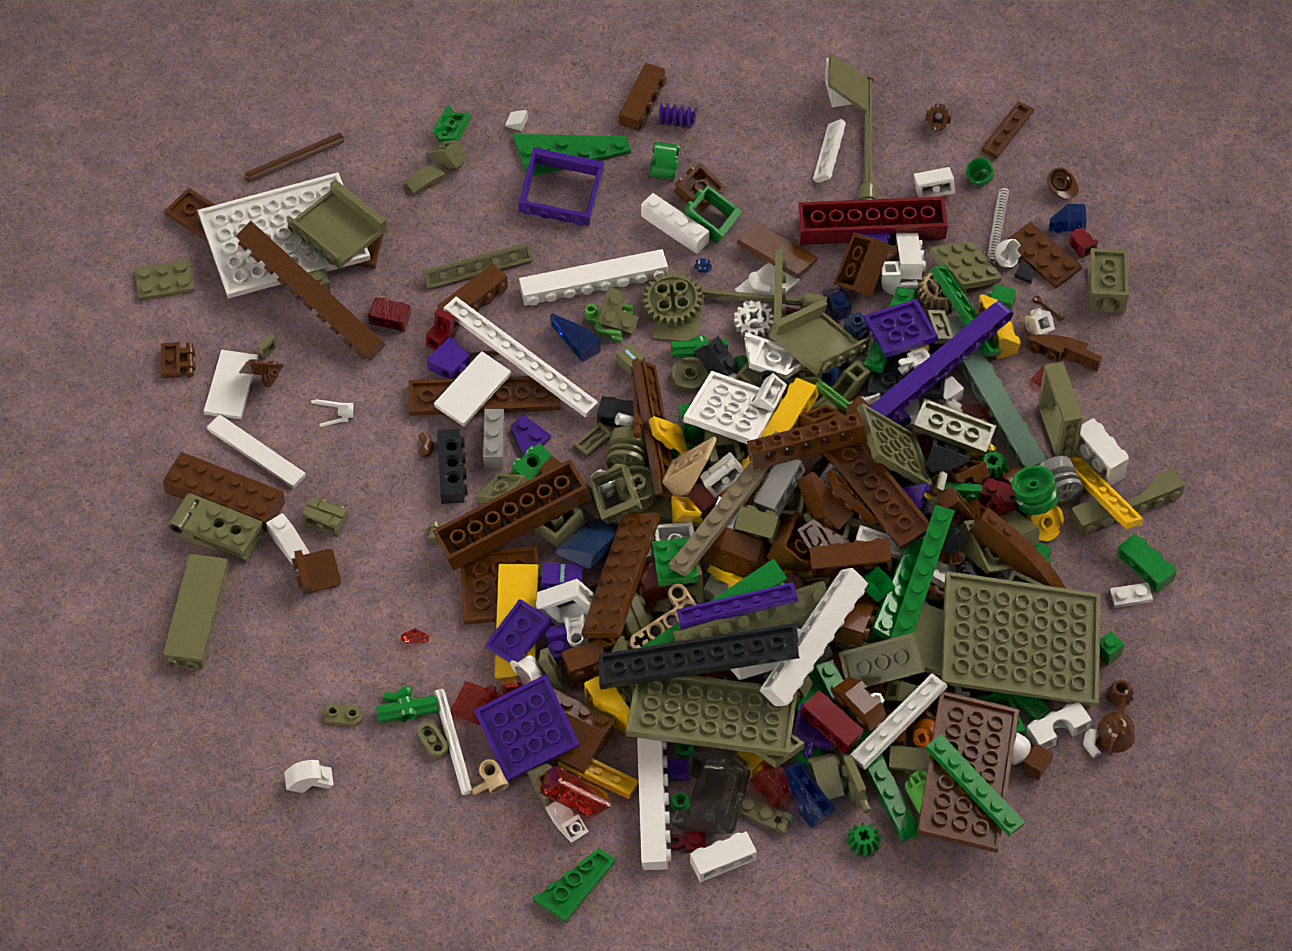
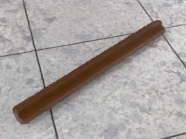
[245,133,344,182]

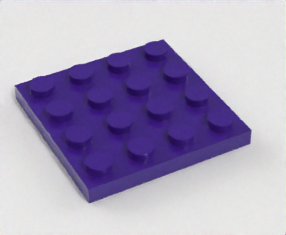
[474,674,580,782]

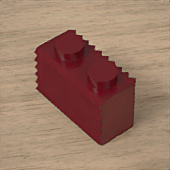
[368,297,411,332]

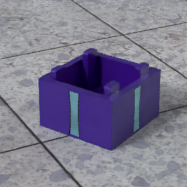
[542,562,583,603]

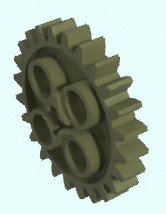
[643,271,703,327]

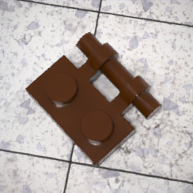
[161,342,196,378]

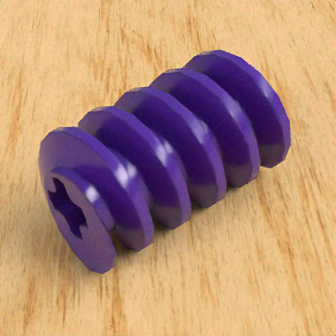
[659,102,697,129]

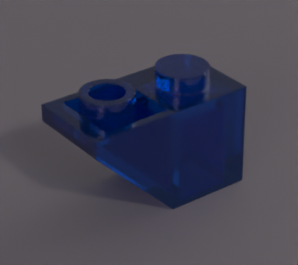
[1048,204,1087,233]

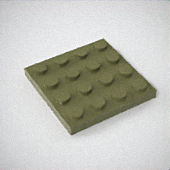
[857,403,933,487]

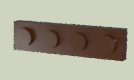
[981,101,1034,159]

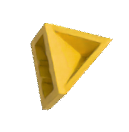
[671,496,703,527]

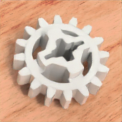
[734,301,774,338]

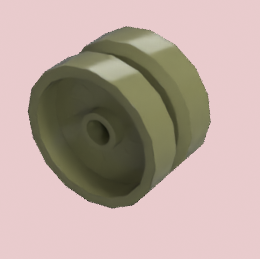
[616,465,658,513]

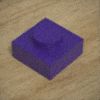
[668,759,689,781]

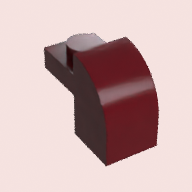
[426,308,458,351]

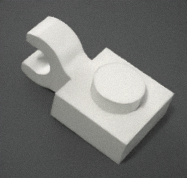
[898,347,931,374]

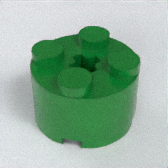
[649,142,680,181]

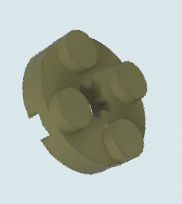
[672,357,709,392]

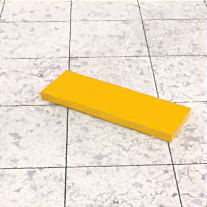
[495,564,539,680]

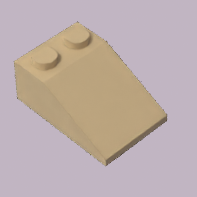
[662,436,717,496]

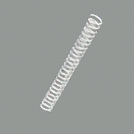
[987,188,1009,263]

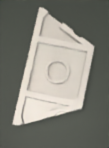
[744,333,805,380]

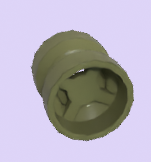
[651,594,673,621]

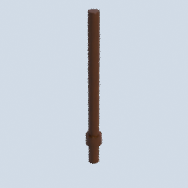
[631,377,643,439]

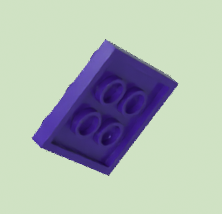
[864,299,938,358]

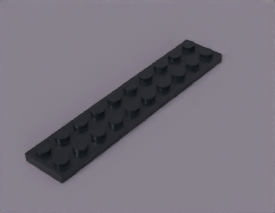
[599,623,800,690]

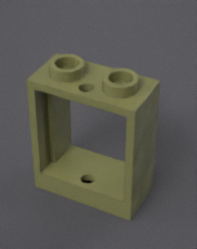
[588,464,643,524]

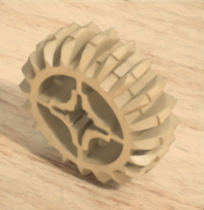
[917,269,967,313]

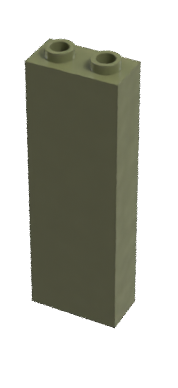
[163,554,230,670]

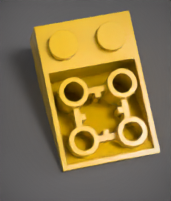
[584,676,634,738]

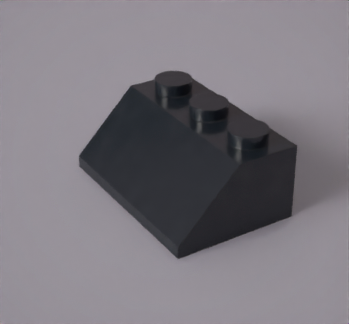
[925,437,970,474]

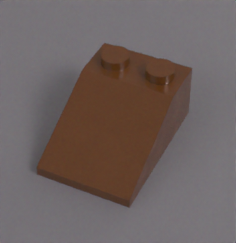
[797,472,854,531]

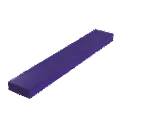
[677,582,798,629]

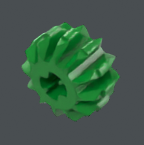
[976,449,1008,481]
[846,822,881,858]

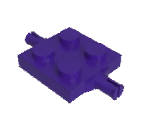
[792,703,832,758]

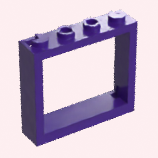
[518,147,604,226]

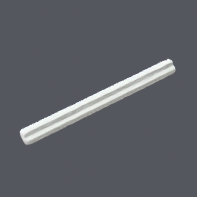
[434,689,472,795]

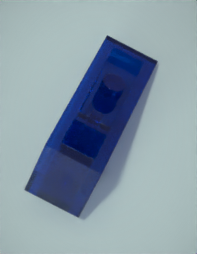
[550,314,601,363]
[785,761,836,829]

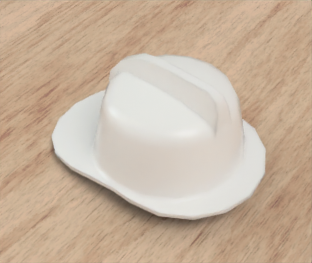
[510,655,543,685]

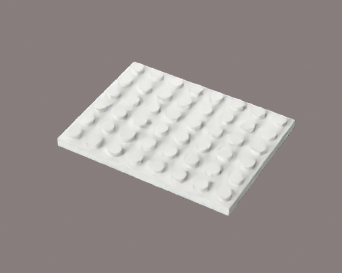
[198,172,370,299]

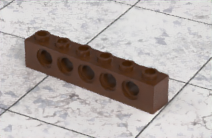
[747,412,866,470]

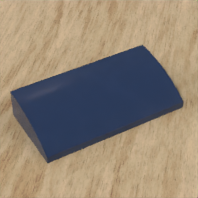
[555,521,619,569]

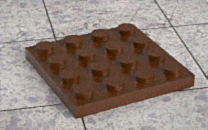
[460,546,541,625]

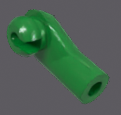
[383,685,412,703]

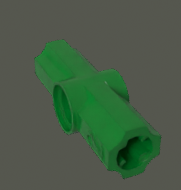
[671,336,728,358]
[376,695,438,724]

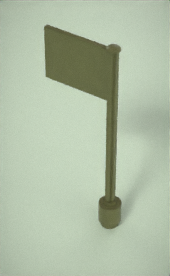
[828,52,877,200]
[653,286,827,341]
[833,604,944,677]

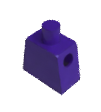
[427,337,470,379]

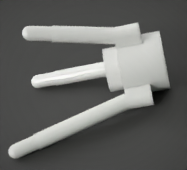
[311,399,353,427]

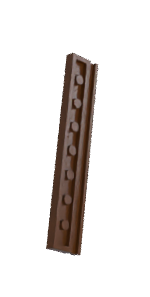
[632,358,674,501]

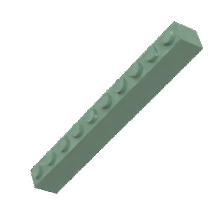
[947,315,1047,468]

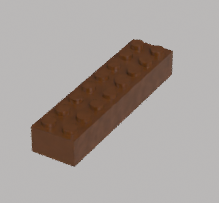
[432,459,591,571]

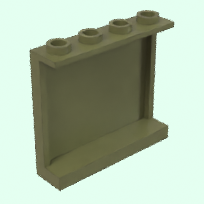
[287,179,387,269]
[769,300,871,376]

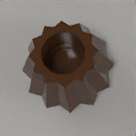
[1106,679,1134,706]

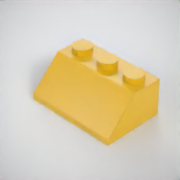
[977,295,1021,360]

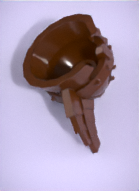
[1097,690,1135,756]

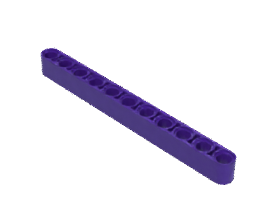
[870,300,1014,420]

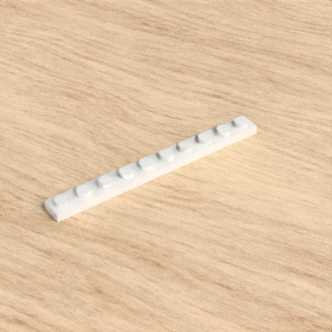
[444,297,598,418]

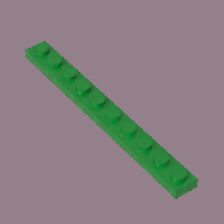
[814,660,920,843]

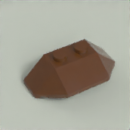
[701,526,770,578]

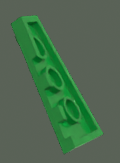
[533,848,615,923]

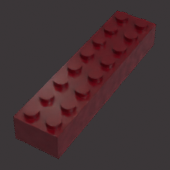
[798,197,948,245]

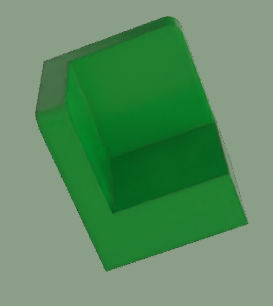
[863,566,895,602]

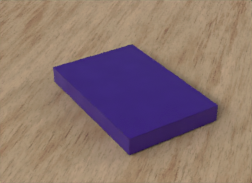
[484,599,552,664]

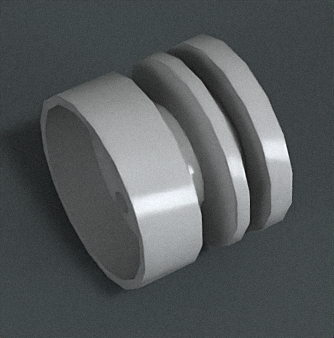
[1038,456,1083,506]

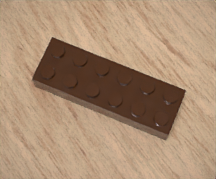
[163,452,285,533]

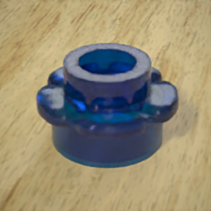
[694,258,712,273]

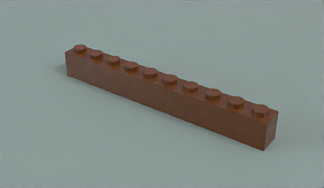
[235,220,385,361]

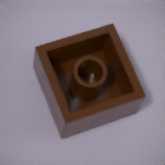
[561,639,605,690]

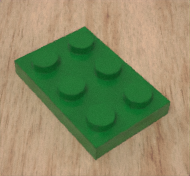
[652,537,698,587]

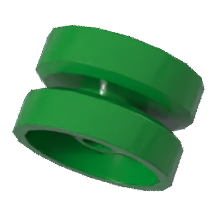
[1012,466,1059,515]

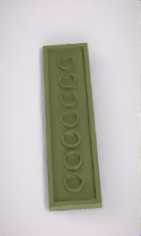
[673,581,827,642]

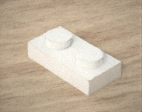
[1109,583,1153,608]

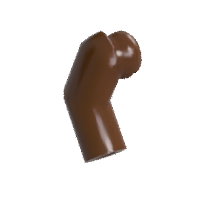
[418,432,434,458]

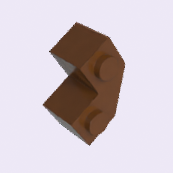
[832,677,887,731]

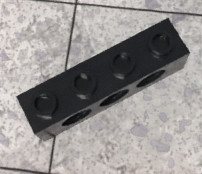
[437,429,468,504]

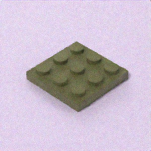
[929,241,1003,290]

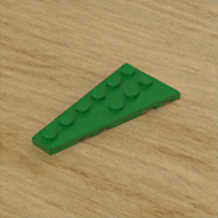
[513,134,631,177]

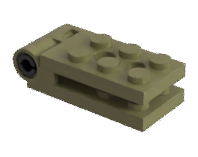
[168,493,264,563]

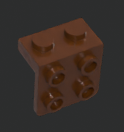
[291,548,341,594]

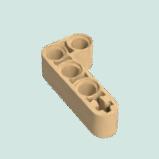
[629,584,696,649]

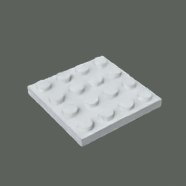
[683,371,782,444]

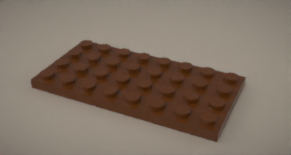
[917,691,1019,853]

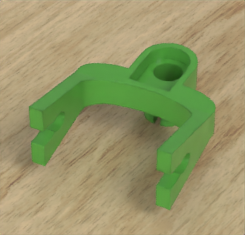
[585,304,634,343]

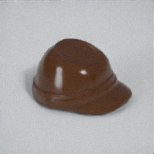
[1047,167,1079,199]

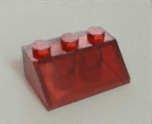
[539,766,611,818]

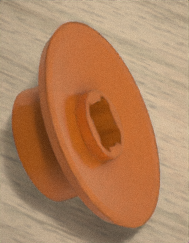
[913,718,935,748]

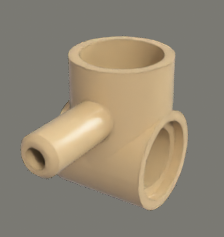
[471,759,509,796]

